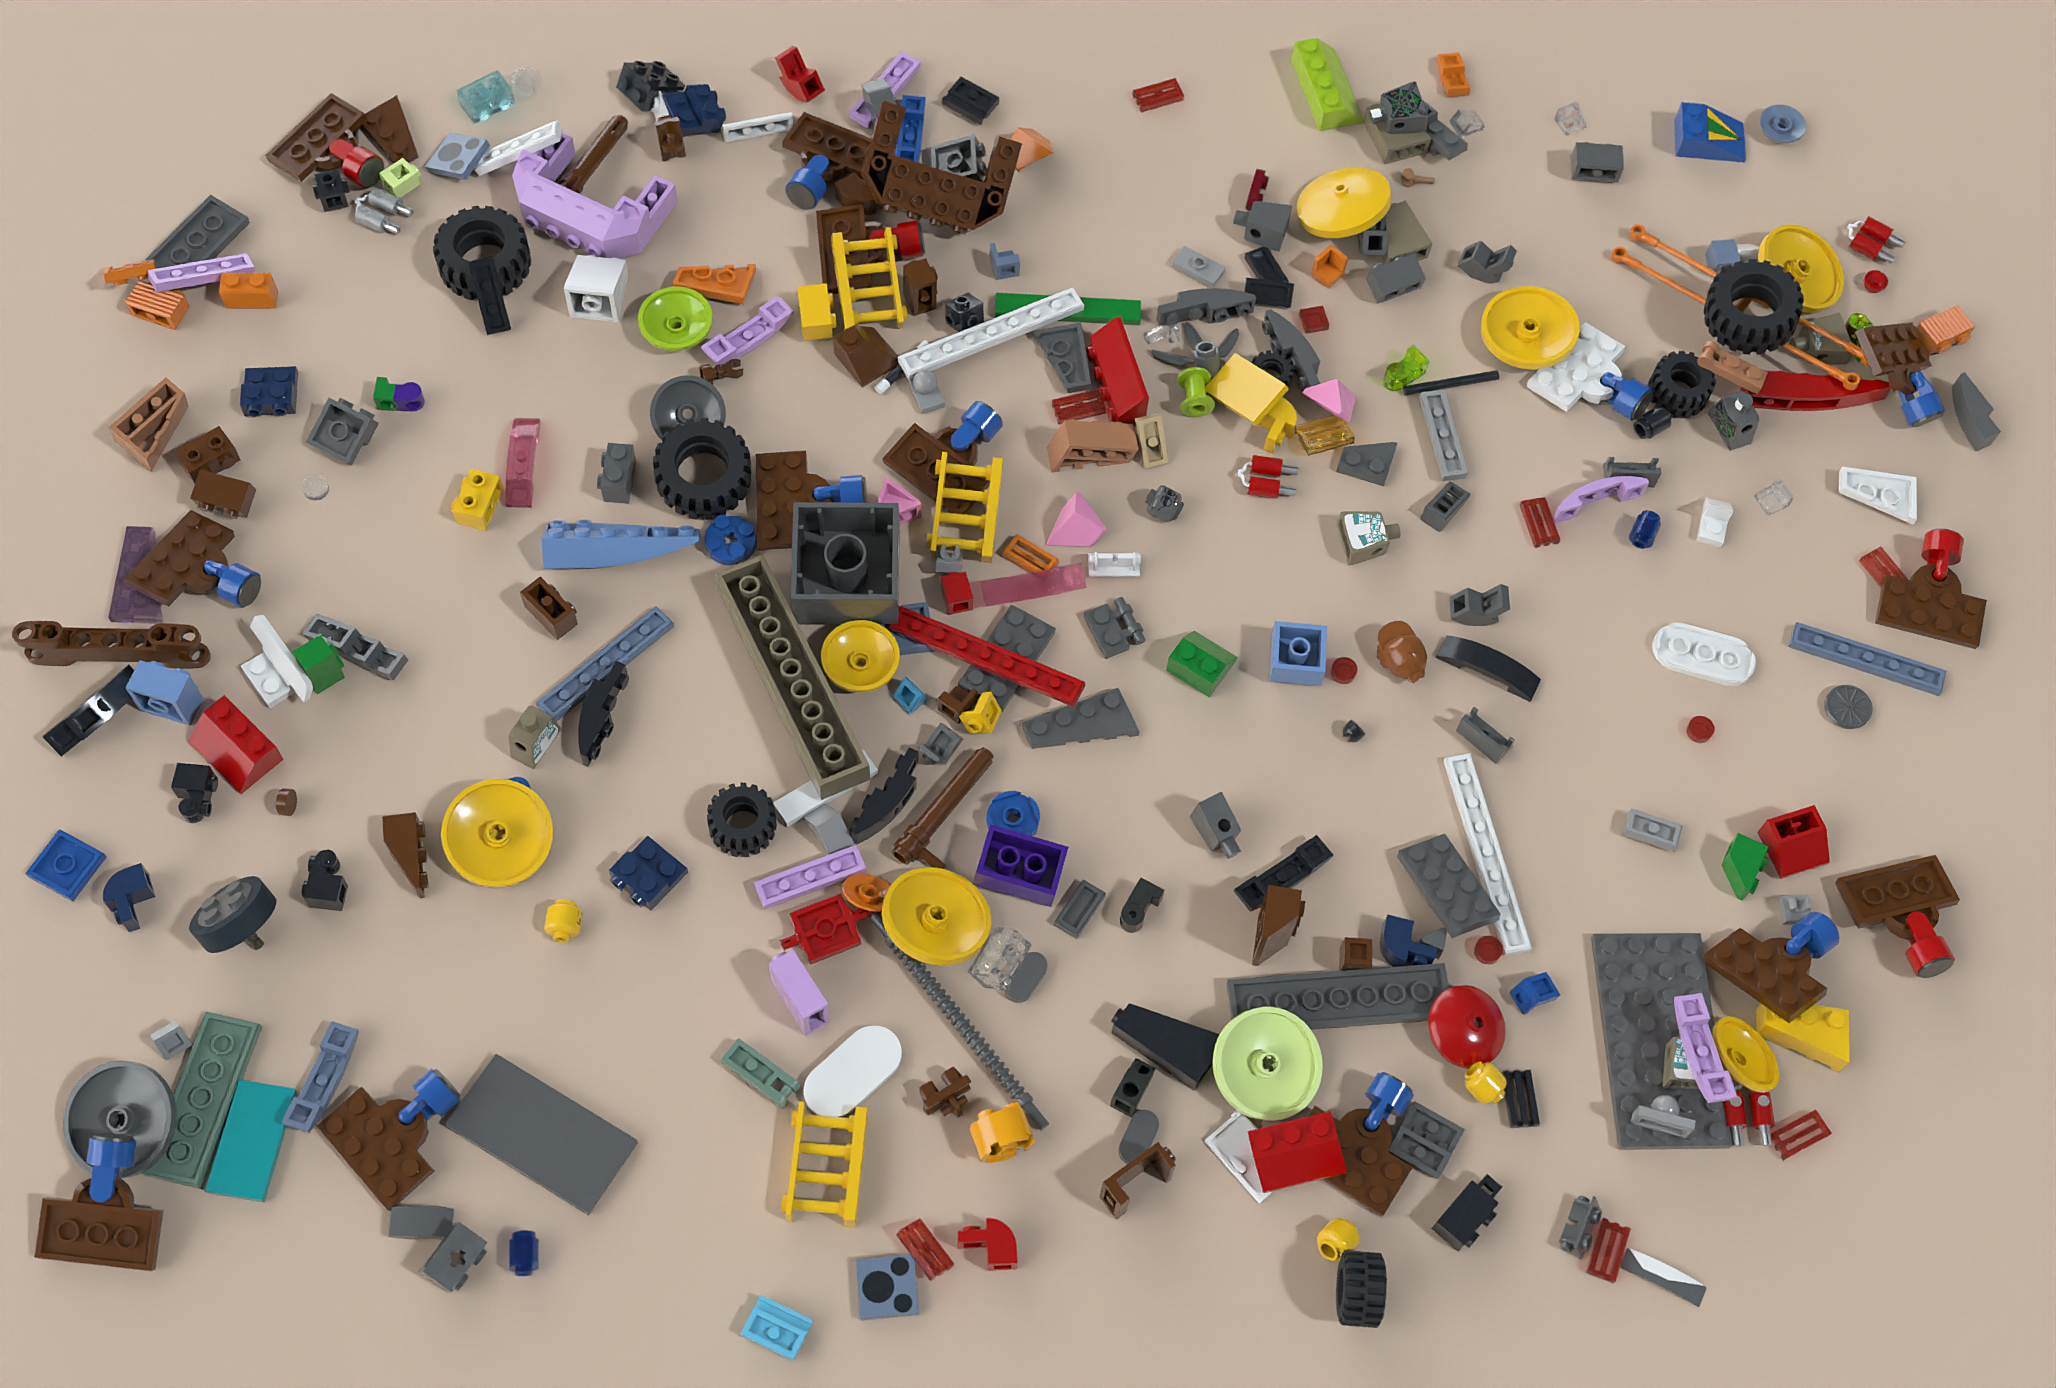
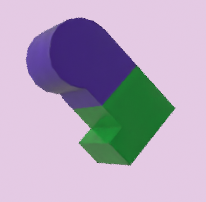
[373,377,425,412]

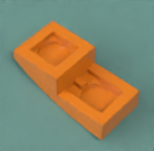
[1436,52,1470,97]

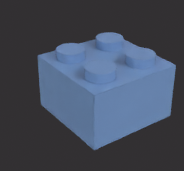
[1269,621,1327,686]
[126,660,204,726]

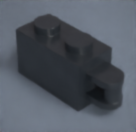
[1431,1174,1503,1252]

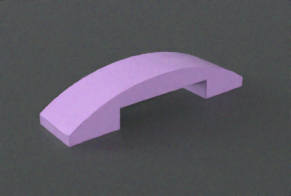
[701,296,794,365]
[1552,476,1649,524]
[1674,993,1737,1103]

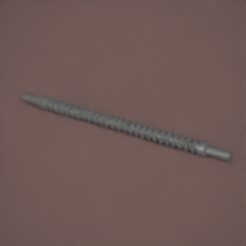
[870,912,1049,1130]

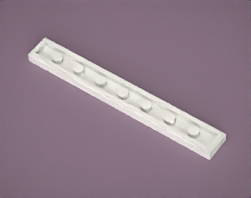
[898,287,1084,380]
[1443,753,1532,956]

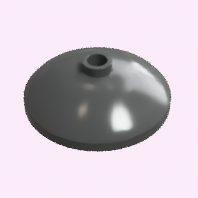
[650,375,726,440]

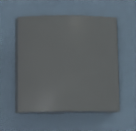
[1389,1101,1465,1179]

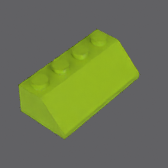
[1291,38,1364,131]

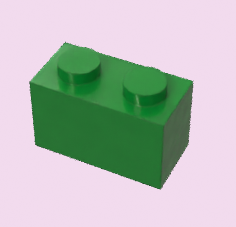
[292,635,345,694]

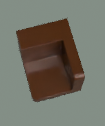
[937,686,978,724]
[1339,937,1372,971]

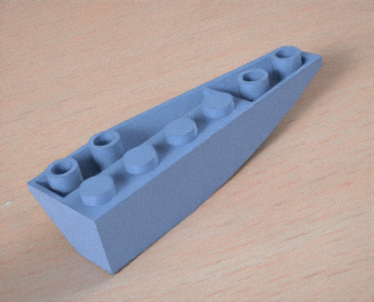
[542,520,700,569]

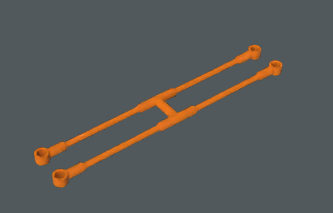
[1612,224,1870,390]

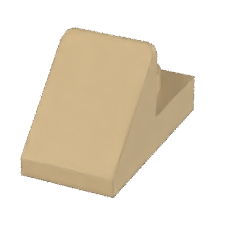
[1135,413,1169,469]

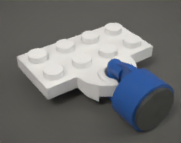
[1527,322,1653,421]

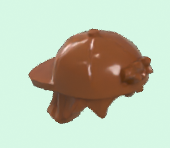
[1377,621,1427,684]

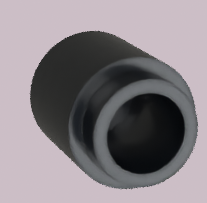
[1634,406,1672,439]

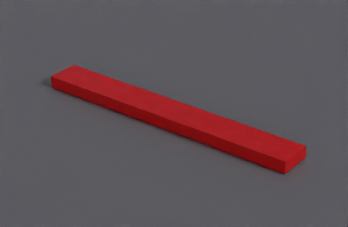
[888,606,1086,707]

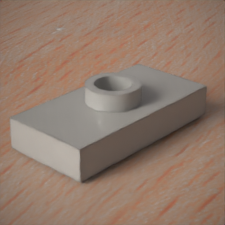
[1172,246,1226,288]
[1623,808,1682,852]

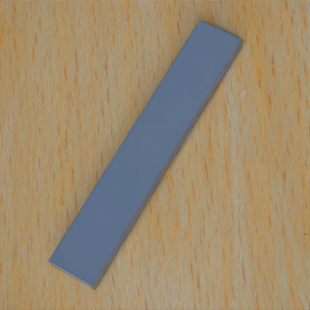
[536,606,674,722]
[1788,622,1946,696]

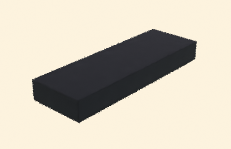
[468,256,511,335]

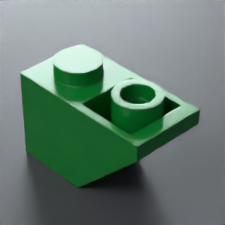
[1721,833,1768,901]

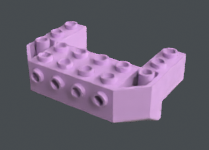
[512,133,678,259]

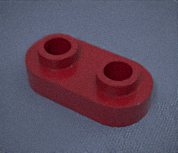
[1245,168,1269,211]

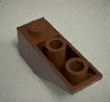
[382,812,429,899]

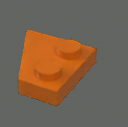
[103,259,157,286]

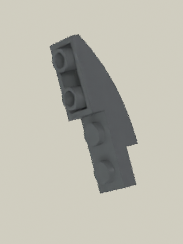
[1423,101,1468,160]
[1156,288,1256,327]
[1262,309,1320,400]

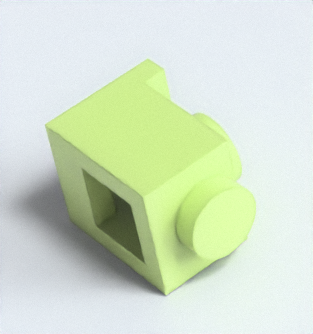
[379,158,421,198]

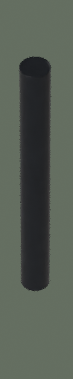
[1403,370,1499,396]

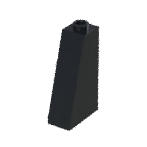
[1111,1003,1220,1090]

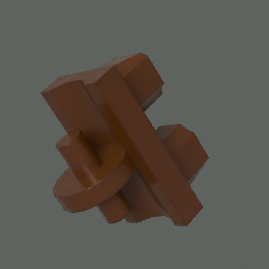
[655,115,686,162]
[919,1067,971,1118]

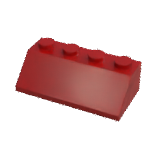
[1086,316,1149,427]

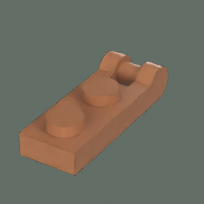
[1697,341,1768,394]

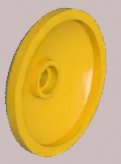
[821,620,900,693]
[1712,1016,1780,1092]

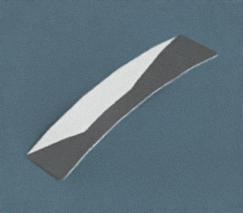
[1620,1248,1707,1307]

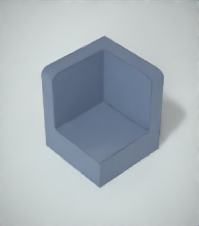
[1705,239,1741,277]
[989,243,1020,280]

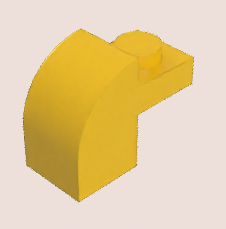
[1258,397,1297,454]

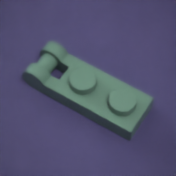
[721,1038,801,1108]

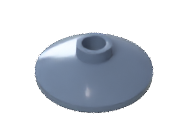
[1760,105,1806,143]

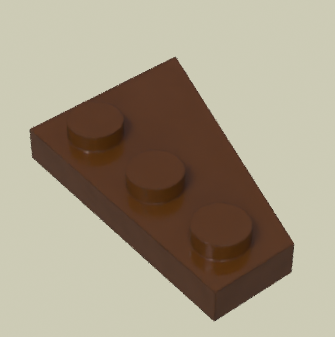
[361,95,419,163]

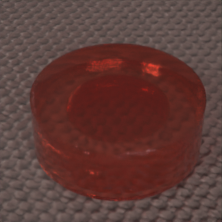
[1331,657,1358,684]
[1686,716,1715,743]
[1474,936,1503,965]

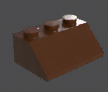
[1252,885,1305,966]

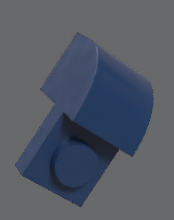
[103,863,155,932]
[1379,914,1437,967]

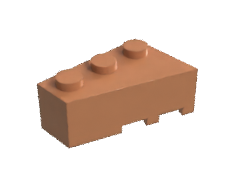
[109,377,189,472]
[1047,419,1139,473]

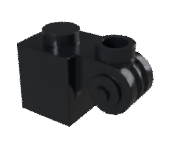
[171,763,218,823]
[301,849,348,911]

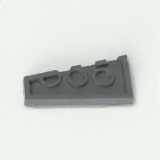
[1022,688,1139,749]

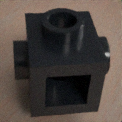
[312,169,350,212]
[945,292,984,332]

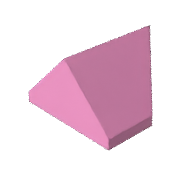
[1302,379,1356,423]
[877,476,921,525]
[1046,492,1107,547]

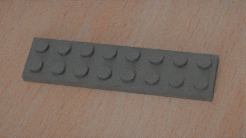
[1226,963,1449,1030]

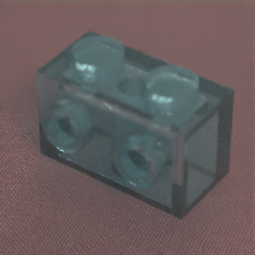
[456,70,515,124]

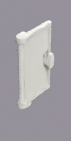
[1204,1110,1274,1204]

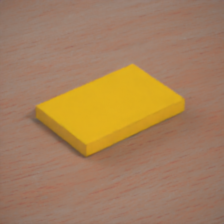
[1205,353,1288,426]

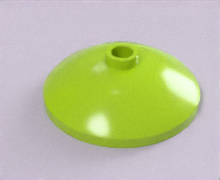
[638,287,713,351]

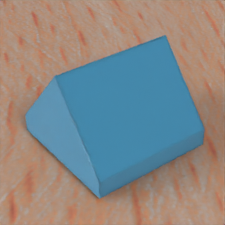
[892,677,927,714]

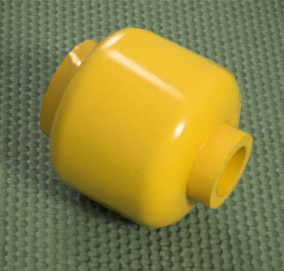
[544,900,583,943]
[1464,1062,1507,1104]
[1317,1218,1360,1262]

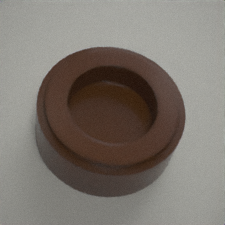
[276,788,297,816]

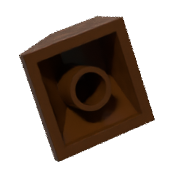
[833,325,899,388]

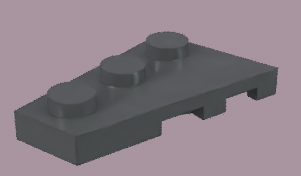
[1033,322,1092,393]

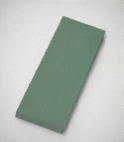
[143,1012,262,1189]

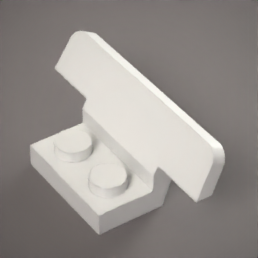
[241,614,313,709]

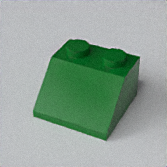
[1166,631,1238,698]

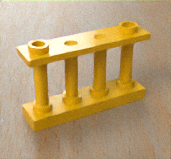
[831,227,907,331]
[926,452,1003,563]
[781,1101,868,1228]

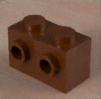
[903,258,938,316]
[174,426,241,484]
[190,470,256,519]
[520,576,578,640]

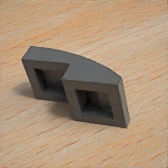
[388,1206,454,1240]

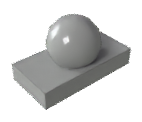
[905,370,945,414]
[1631,1095,1696,1138]

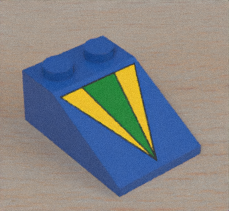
[1674,102,1746,163]

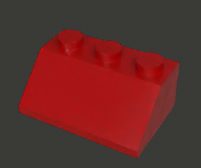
[189,695,284,794]
[1247,1111,1347,1193]

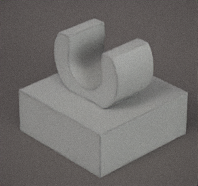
[936,544,963,573]
[1778,895,1811,925]
[150,1020,192,1060]

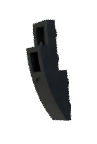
[578,661,629,767]
[42,664,134,757]
[849,747,918,844]

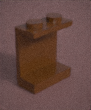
[1099,1142,1176,1220]

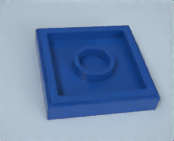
[25,829,107,902]

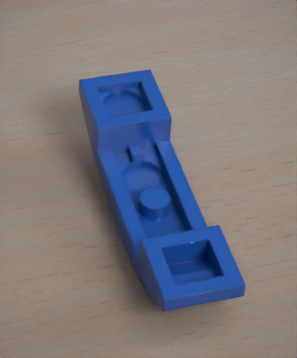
[895,95,926,163]

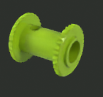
[1177,367,1215,417]

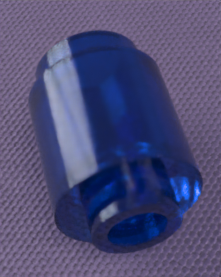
[1629,510,1661,549]
[509,1230,539,1277]

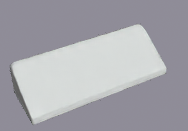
[721,112,793,142]

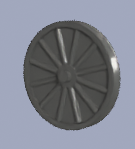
[1825,685,1873,729]

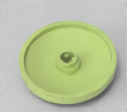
[1213,1007,1323,1121]

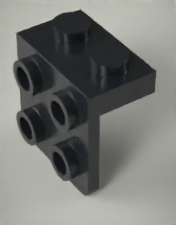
[616,61,685,112]

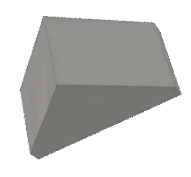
[803,803,855,855]

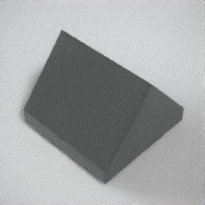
[1419,927,1447,960]

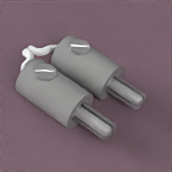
[355,187,414,234]

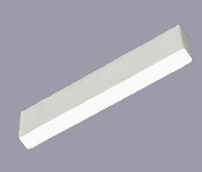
[475,120,562,176]
[773,750,878,827]

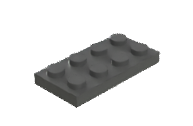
[145,194,250,288]
[958,604,1056,712]
[1397,834,1501,938]

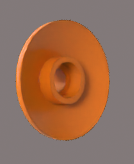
[842,874,891,911]

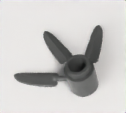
[1151,322,1239,379]

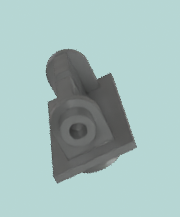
[1559,1196,1602,1259]

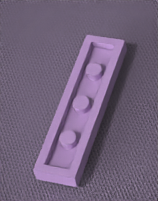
[849,52,921,129]
[148,253,255,292]
[754,845,866,910]

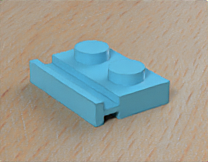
[741,1295,813,1362]

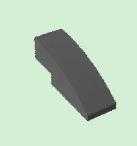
[1952,372,2001,452]

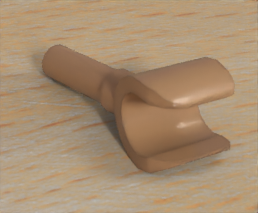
[1400,168,1435,187]

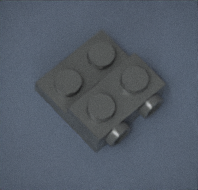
[930,134,987,182]
[306,398,379,466]

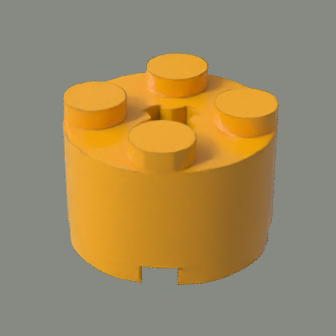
[970,1102,1035,1163]

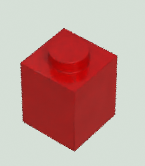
[941,571,974,615]

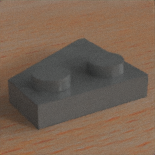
[1336,442,1398,487]

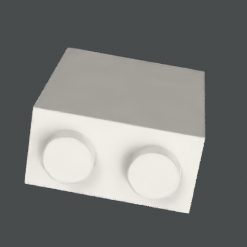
[564,255,628,322]

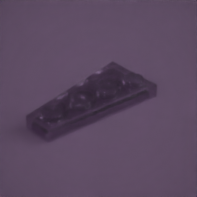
[108,526,164,624]

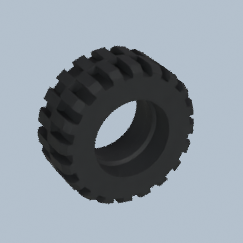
[433,205,531,300]
[1703,259,1804,355]
[653,418,752,520]

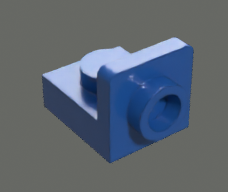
[1510,972,1560,1014]

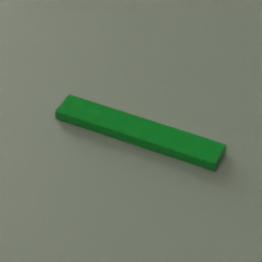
[995,292,1141,325]

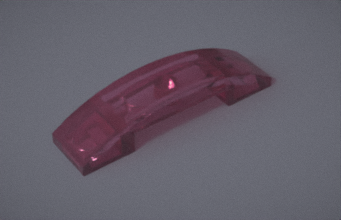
[505,418,540,508]
[980,562,1087,607]

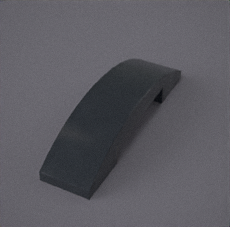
[1436,635,1541,702]
[1234,835,1333,912]

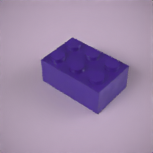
[973,824,1068,907]

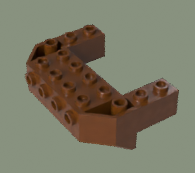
[861,100,1022,234]

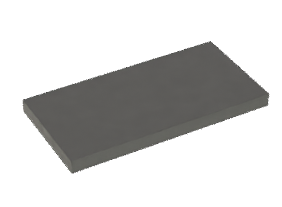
[445,1054,638,1215]

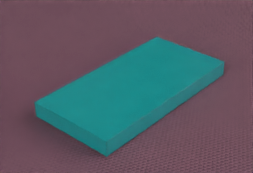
[205,1079,297,1203]

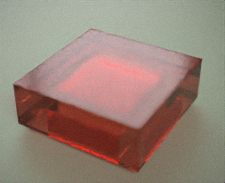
[1299,305,1330,334]

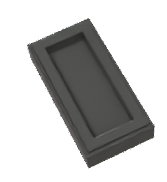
[1054,879,1106,939]

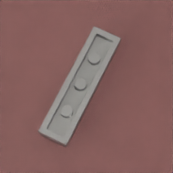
[1419,390,1468,481]

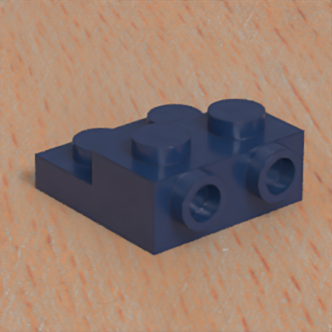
[662,84,726,134]
[240,366,298,417]
[609,836,688,911]

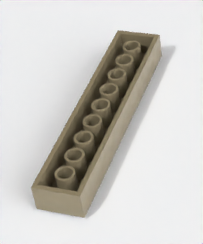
[715,555,870,800]

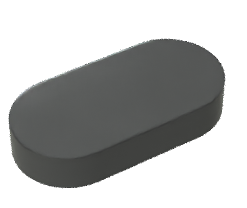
[1004,952,1047,1003]
[1118,1110,1159,1164]

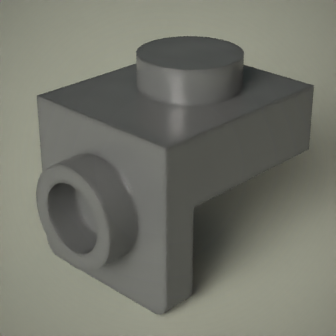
[918,723,963,765]

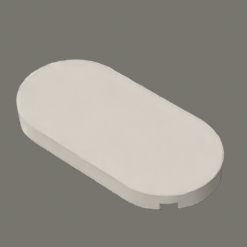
[1652,622,1756,686]
[804,1025,902,1117]

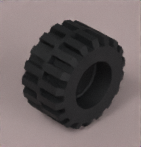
[1648,351,1716,418]
[707,782,777,857]
[1336,1250,1387,1328]

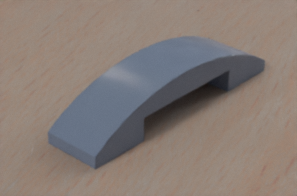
[281,1021,359,1133]

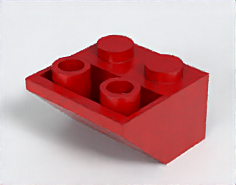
[1757,805,1830,879]

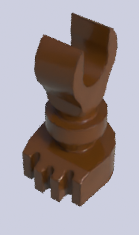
[699,359,744,385]

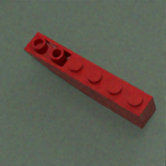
[1740,370,1892,411]

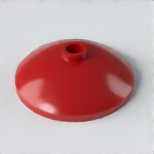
[1428,985,1506,1069]

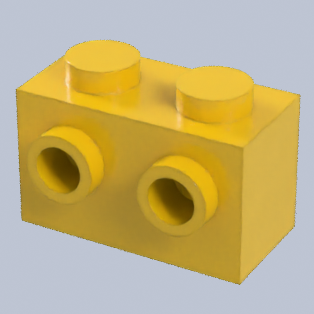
[797,284,837,341]
[451,468,504,531]

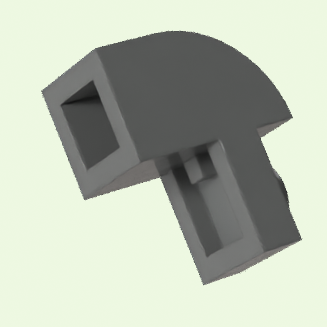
[861,78,896,129]
[1358,215,1388,255]
[1457,241,1517,283]
[1450,584,1510,626]

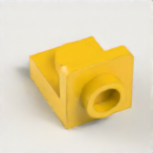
[959,692,1002,735]

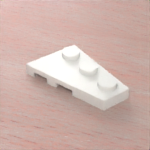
[1839,466,1917,524]

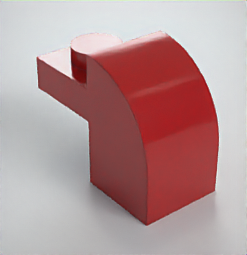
[775,46,825,103]
[957,1218,1018,1271]

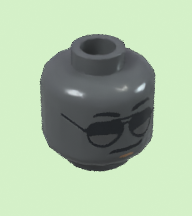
[1145,485,1184,522]

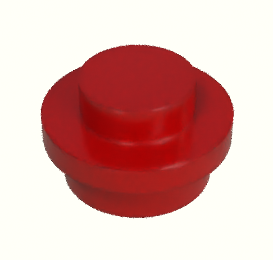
[1864,270,1888,293]

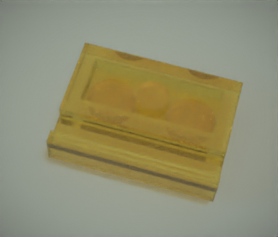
[1295,415,1355,456]

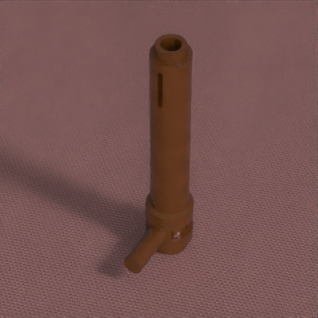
[558,115,628,194]
[891,747,994,869]

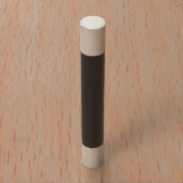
[875,340,929,394]

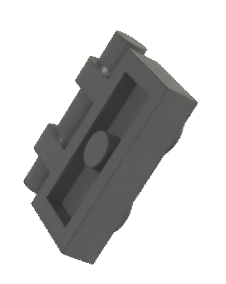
[1084,597,1146,659]

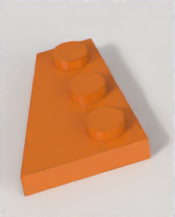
[672,264,756,305]

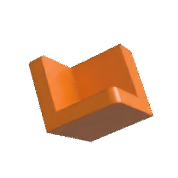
[1311,244,1348,289]

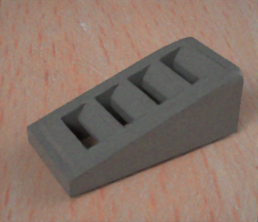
[1420,481,1471,532]

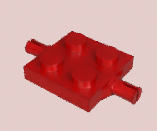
[780,893,871,965]

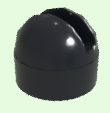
[1342,719,1366,743]

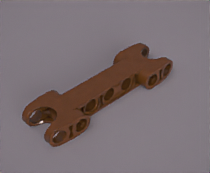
[12,621,211,669]

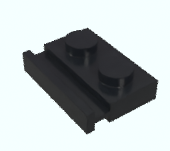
[942,77,1000,125]

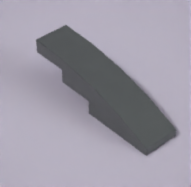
[302,614,408,681]

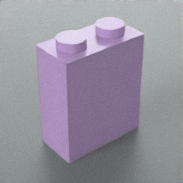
[769,950,830,1036]

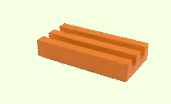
[1002,534,1059,582]

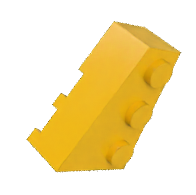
[1756,1004,1850,1073]

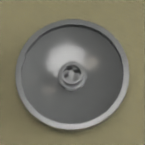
[63,1061,177,1178]

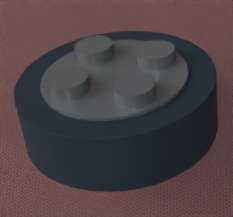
[189,876,277,953]

